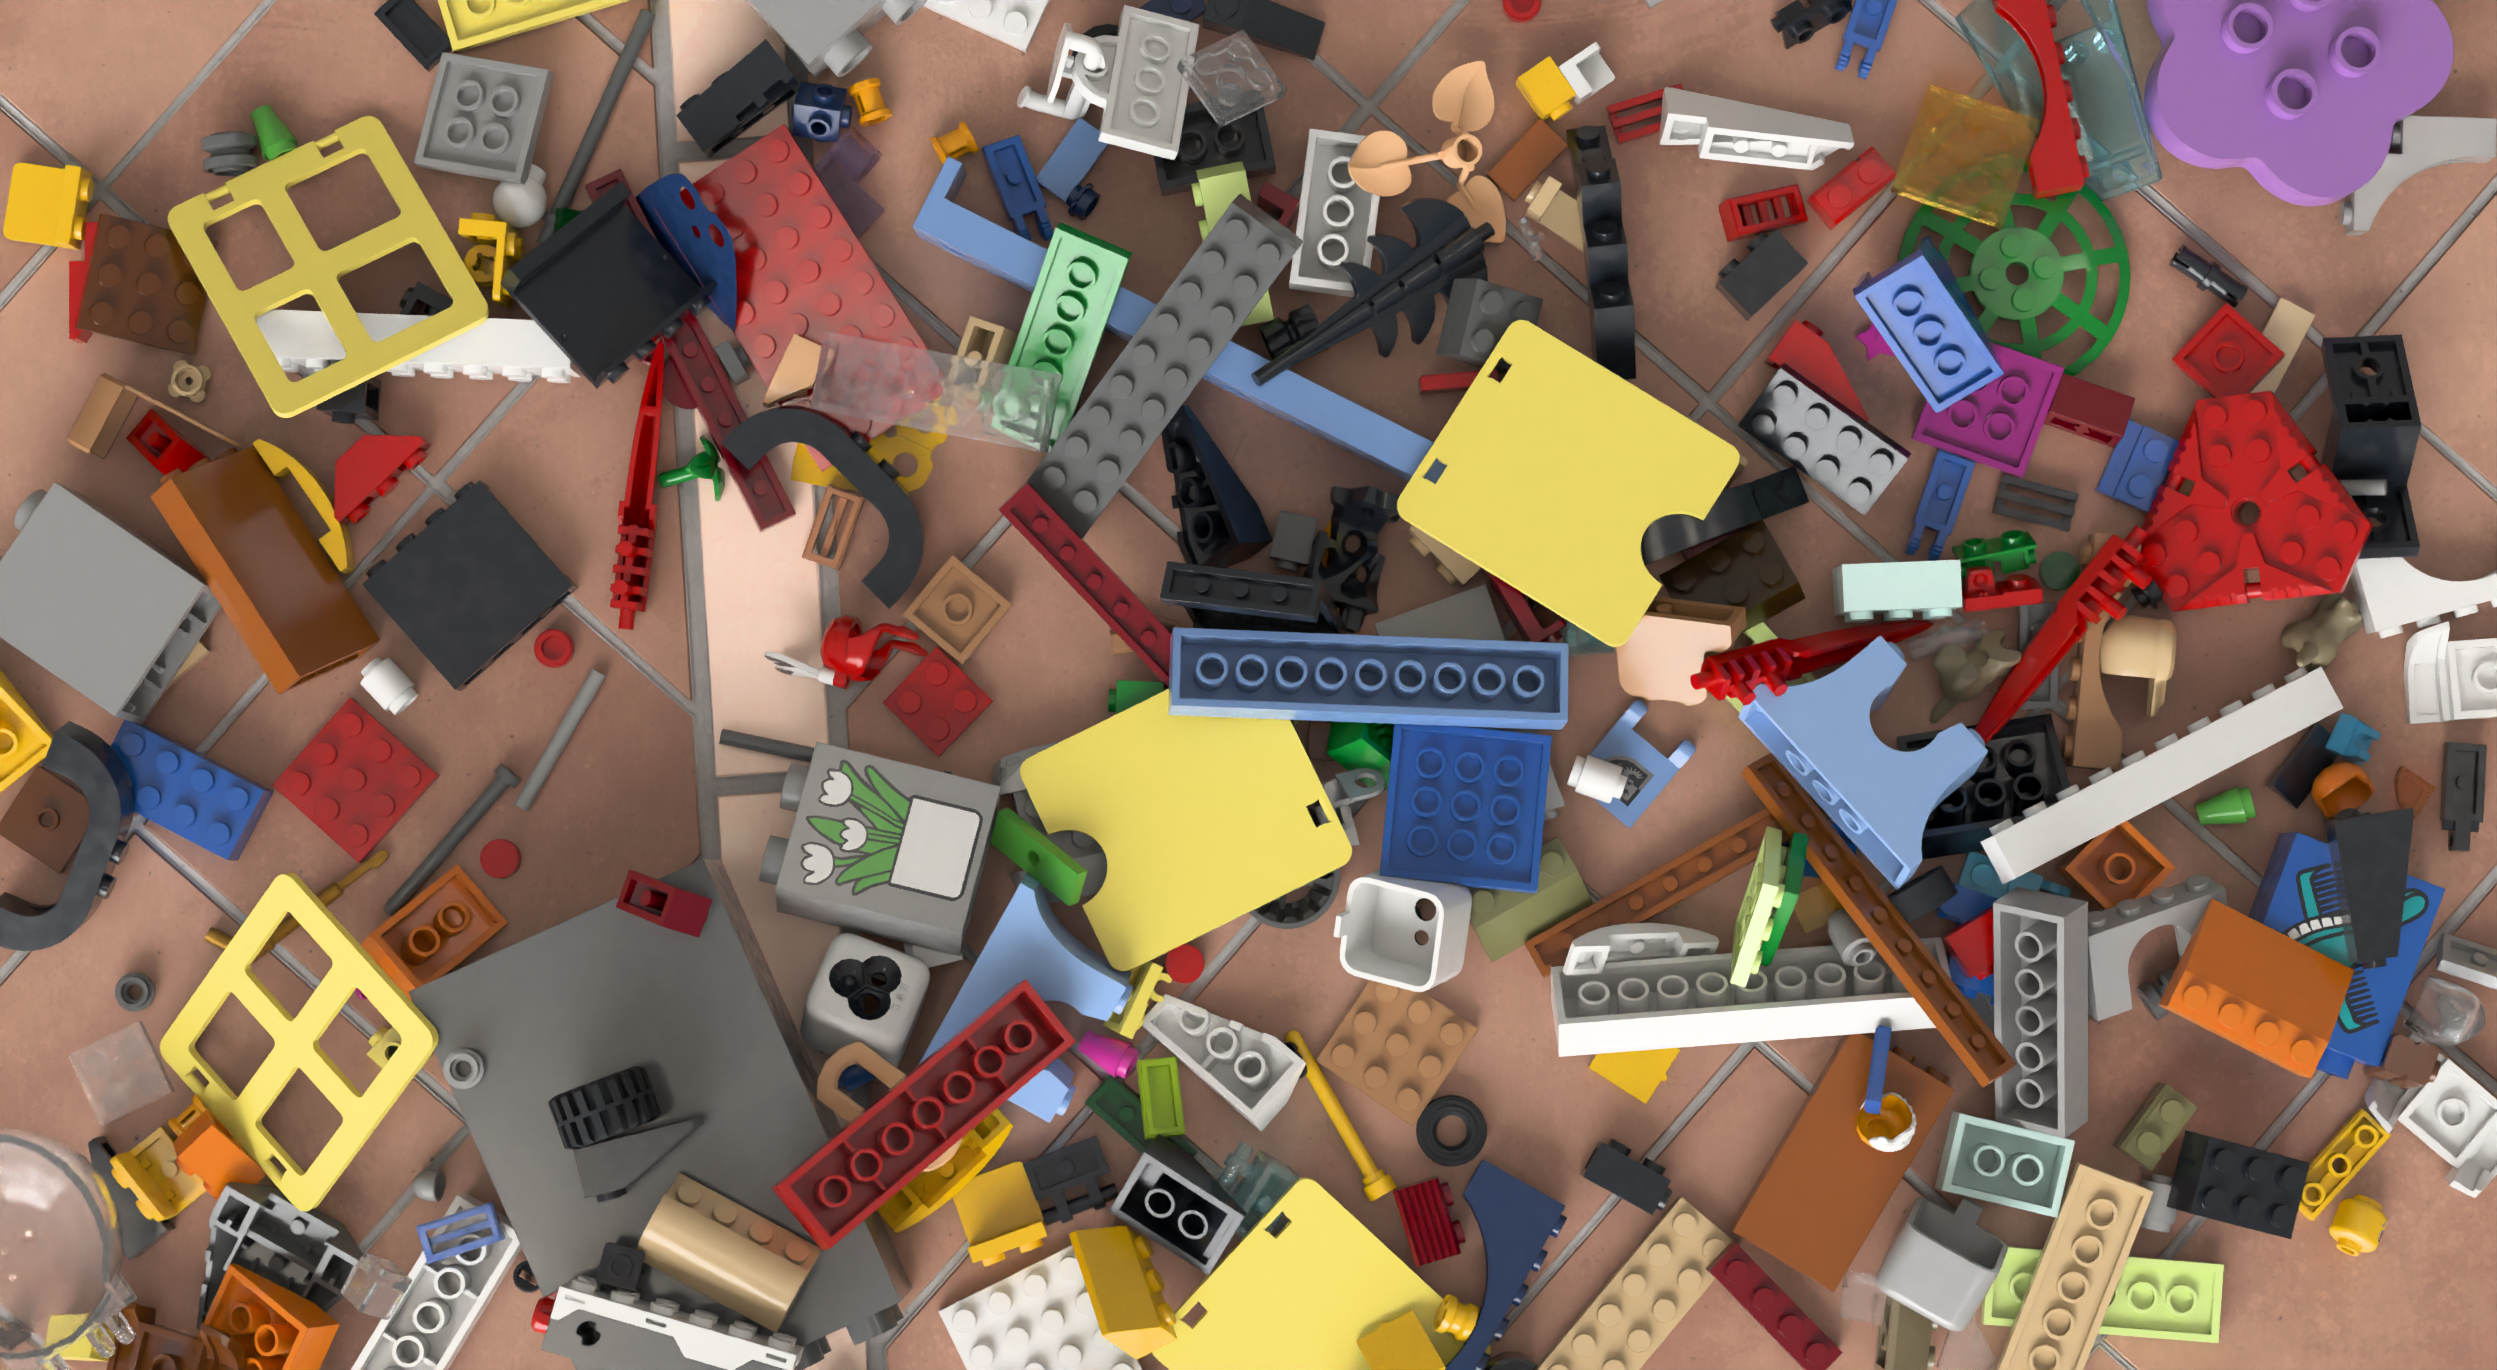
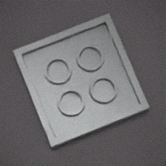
[414,52,554,185]

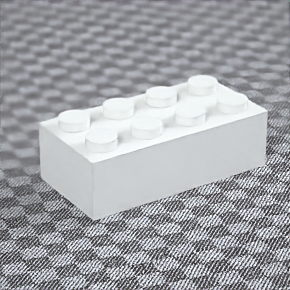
[1289,129,1380,297]

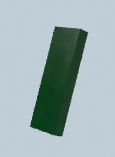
[1084,1074,1198,1157]

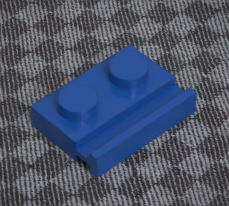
[2095,419,2179,513]

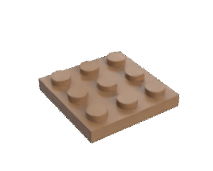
[1315,980,1478,1126]

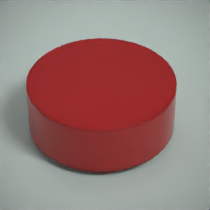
[1502,0,1541,23]
[534,629,575,668]
[480,839,521,879]
[1165,944,1204,983]

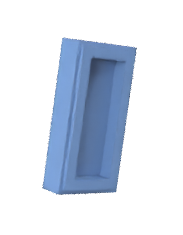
[1036,117,1109,203]

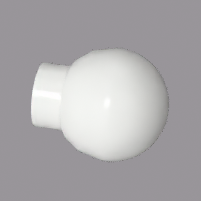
[493,164,547,228]

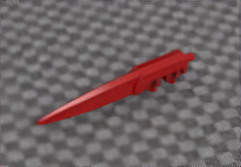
[610,339,664,630]
[1974,525,2152,745]
[1690,620,1934,705]

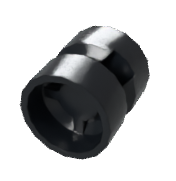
[1259,304,1329,360]

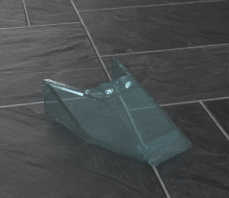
[1955,0,2162,201]

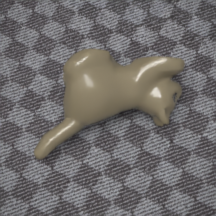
[2281,593,2364,672]
[1930,629,2022,723]

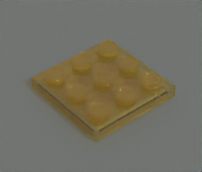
[1891,83,2040,229]

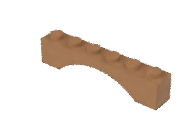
[2061,532,2141,772]

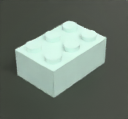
[1832,560,1963,623]
[1935,1111,2075,1218]

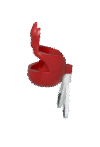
[764,615,928,689]

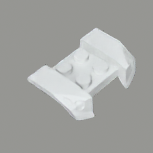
[2403,621,2497,724]
[2364,1031,2497,1198]

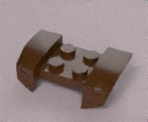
[107,1302,246,1370]

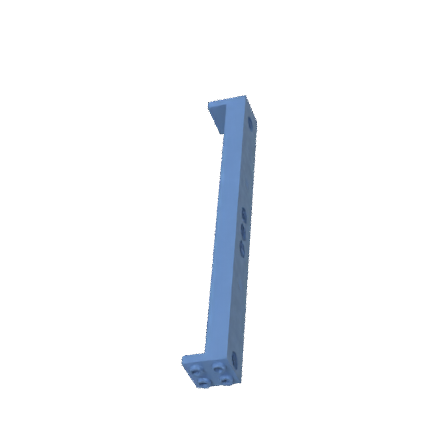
[912,157,1447,484]

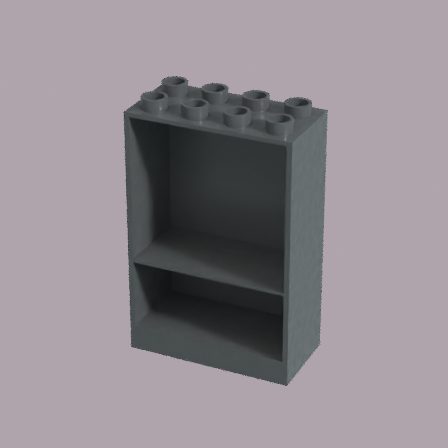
[409,859,912,1370]

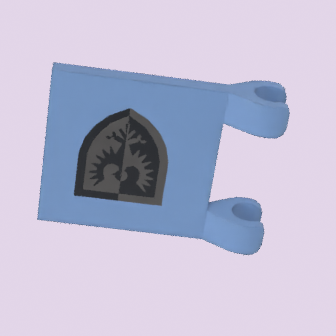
[1590,699,1696,828]

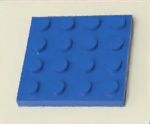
[1380,724,1552,894]

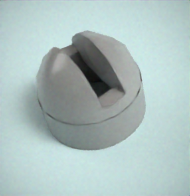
[413,1169,445,1202]

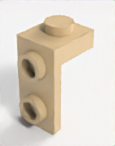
[1525,176,1584,252]

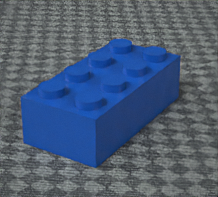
[111,720,274,861]

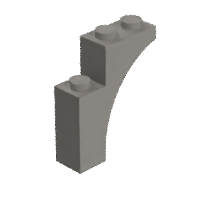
[2339,115,2497,236]

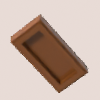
[1486,118,1568,202]

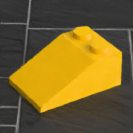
[0,670,53,792]

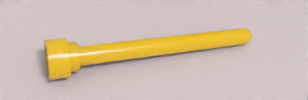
[1286,1030,1397,1202]

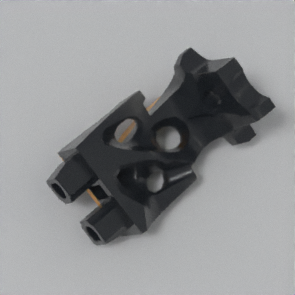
[1302,486,1400,634]

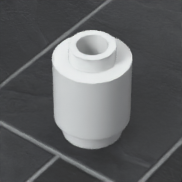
[360,657,419,716]
[1567,755,1628,804]

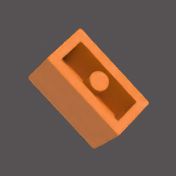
[173,1110,266,1200]

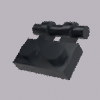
[1023,1135,1119,1225]

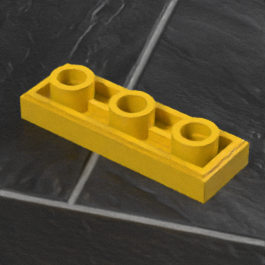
[2298,1108,2391,1221]

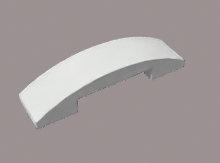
[1563,923,1719,976]

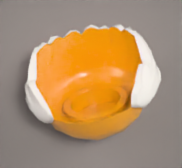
[1856,1092,1917,1152]

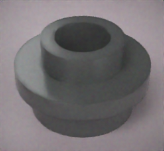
[115,972,155,1012]

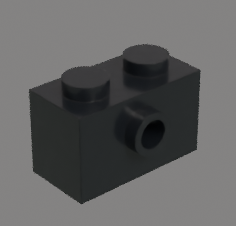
[317,377,381,424]

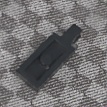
[2440,742,2487,852]

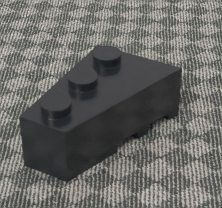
[676,39,800,159]

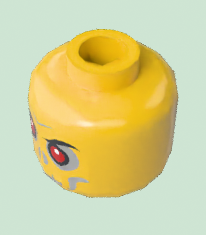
[2329,1194,2388,1256]

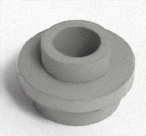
[443,1048,485,1089]

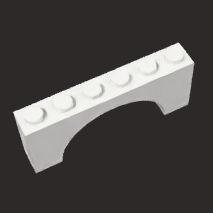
[2350,557,2497,639]

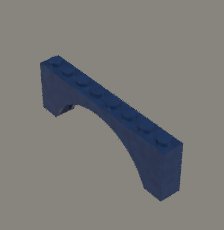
[1445,1159,1567,1370]

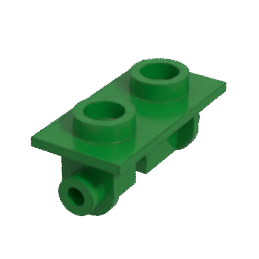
[1952,530,2037,579]

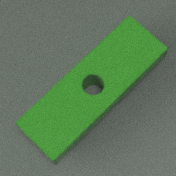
[990,808,1087,906]

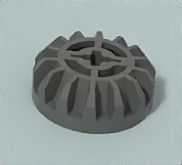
[1249,868,1340,929]

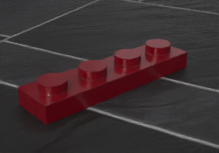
[1705,1241,1843,1370]

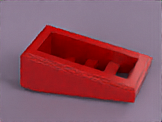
[1718,184,1808,242]

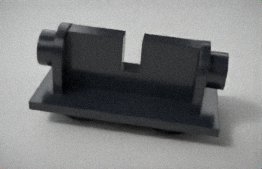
[1770,0,1852,50]

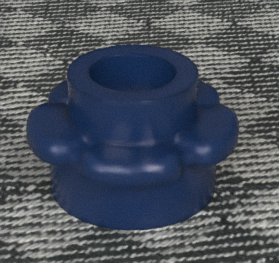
[1065,183,1100,220]

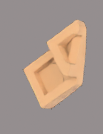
[763,334,830,408]

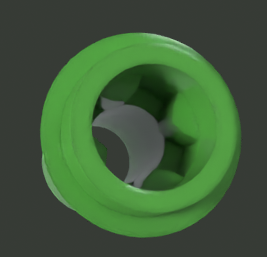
[250,105,298,161]
[2195,786,2256,826]

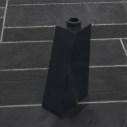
[2325,808,2414,969]

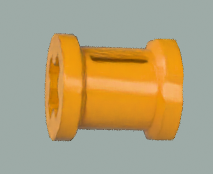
[848,78,893,127]
[929,121,979,165]
[167,1094,217,1137]

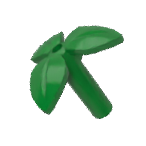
[658,435,725,502]

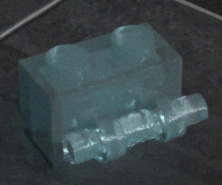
[1217,1141,1301,1237]

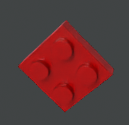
[2172,303,2285,398]
[883,647,994,757]

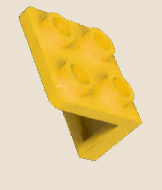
[3,162,94,250]
[458,213,524,308]
[110,1126,207,1222]
[953,1161,1049,1267]

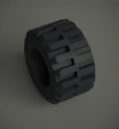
[548,1066,662,1150]

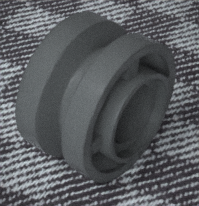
[201,131,259,176]

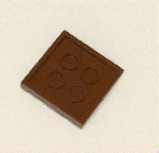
[75,213,218,355]

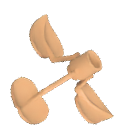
[1348,61,1506,243]

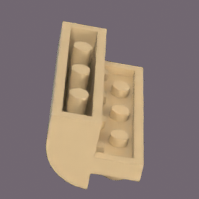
[636,1173,821,1333]

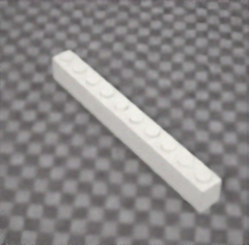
[1981,666,2343,884]

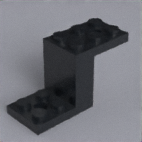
[2321,334,2422,559]

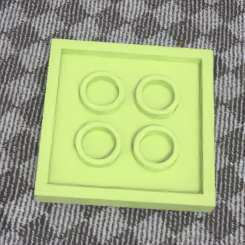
[1730,826,1787,987]

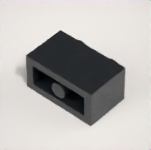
[1716,229,1808,321]

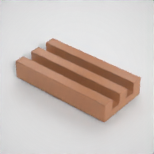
[802,484,865,571]

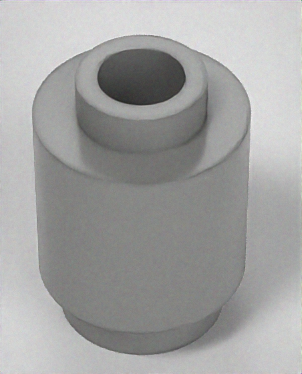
[1828,908,1878,966]
[2140,1173,2178,1233]

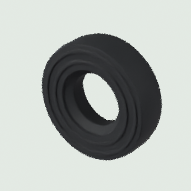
[1416,1095,1487,1166]

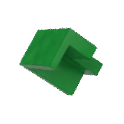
[1326,721,1394,791]

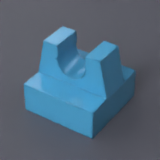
[2325,713,2381,766]

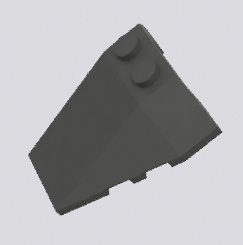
[196,1182,366,1329]

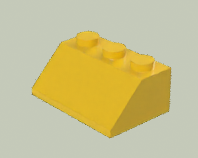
[1069,1226,1177,1360]

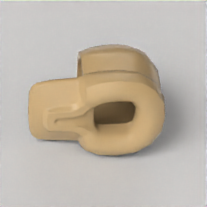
[2100,615,2177,717]

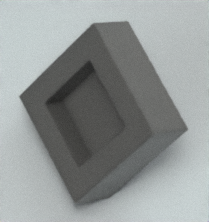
[714,340,752,385]

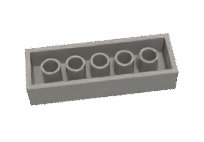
[1993,887,2088,1138]

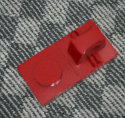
[1962,566,2043,612]

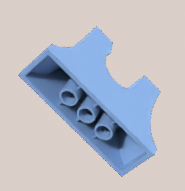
[1738,635,1988,891]
[918,872,1133,1123]

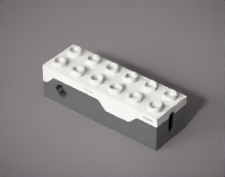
[531,1275,804,1370]

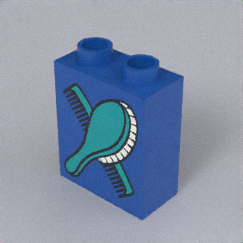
[2248,832,2445,1080]

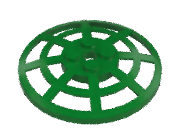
[1897,160,2131,376]

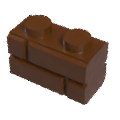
[2363,1034,2441,1089]

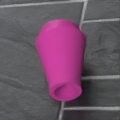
[1078,1030,1139,1079]

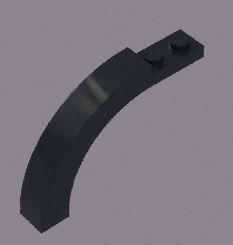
[1641,466,1810,566]

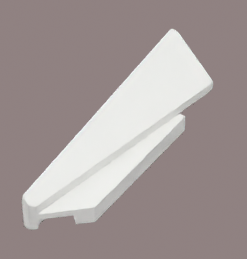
[1659,87,1854,171]

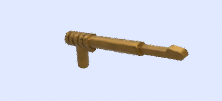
[205,850,389,965]

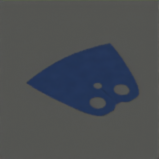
[635,173,737,333]

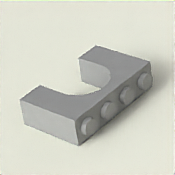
[2088,875,2227,1021]

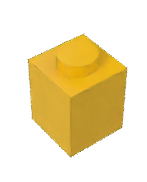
[1515,56,1576,121]

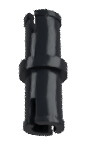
[2169,244,2248,308]

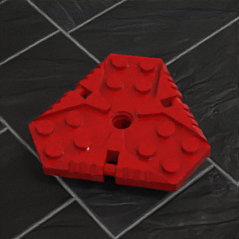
[2139,390,2373,612]

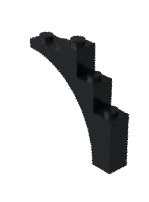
[1566,125,1636,380]

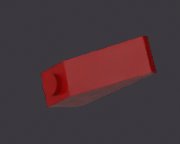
[1765,320,1869,421]

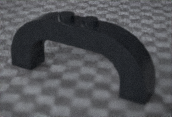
[721,406,925,609]
[0,721,134,951]

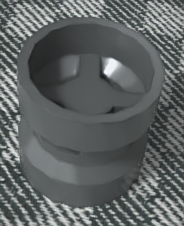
[2136,967,2174,1020]

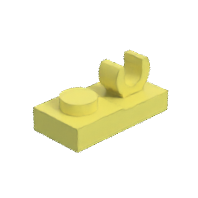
[1103,961,1173,1039]

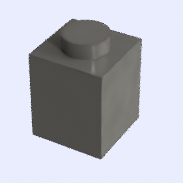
[1269,510,1318,572]

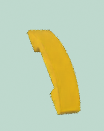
[253,439,354,574]
[877,1108,1013,1233]

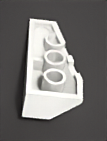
[1142,994,1306,1131]

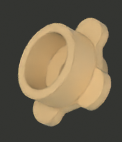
[168,360,212,403]

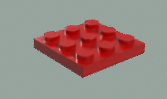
[272,698,440,863]

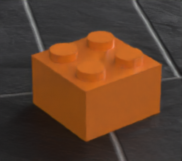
[2057,821,2176,911]

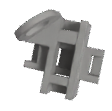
[1309,768,1385,846]

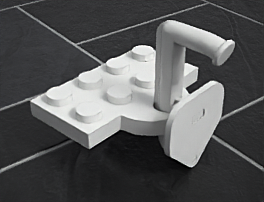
[1017,5,1200,160]

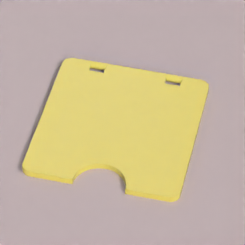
[1397,320,1740,647]
[1020,689,1353,972]
[1152,1177,1491,1370]

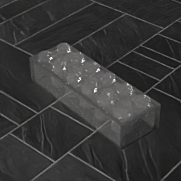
[810,331,1062,452]

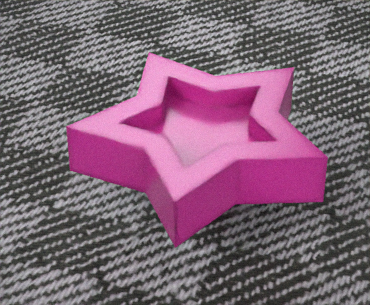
[1854,322,1896,361]

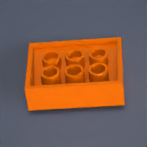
[2158,899,2354,1078]
[197,1263,340,1370]

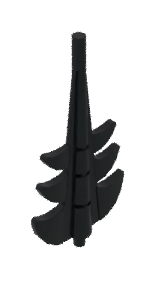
[1251,198,1495,387]

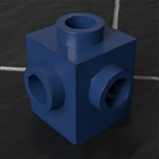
[792,82,853,143]

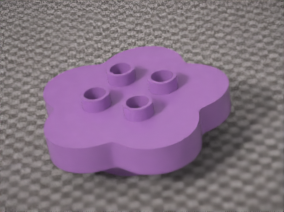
[2144,0,2454,206]

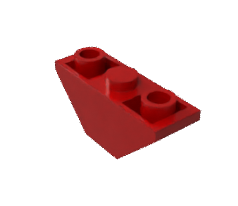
[334,435,431,526]

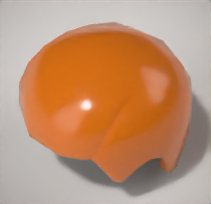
[2311,762,2375,818]

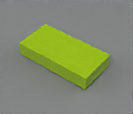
[1136,1056,1186,1139]

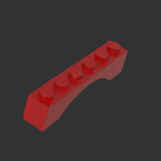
[1992,0,2089,199]

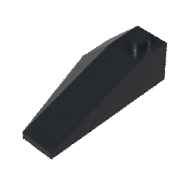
[1161,405,1273,568]

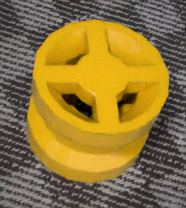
[464,244,496,287]
[1433,1294,1479,1343]

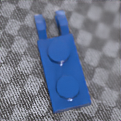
[1835,0,1897,79]
[981,135,1054,241]
[1904,449,1976,561]

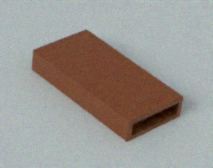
[151,445,380,695]
[1728,1032,1954,1293]

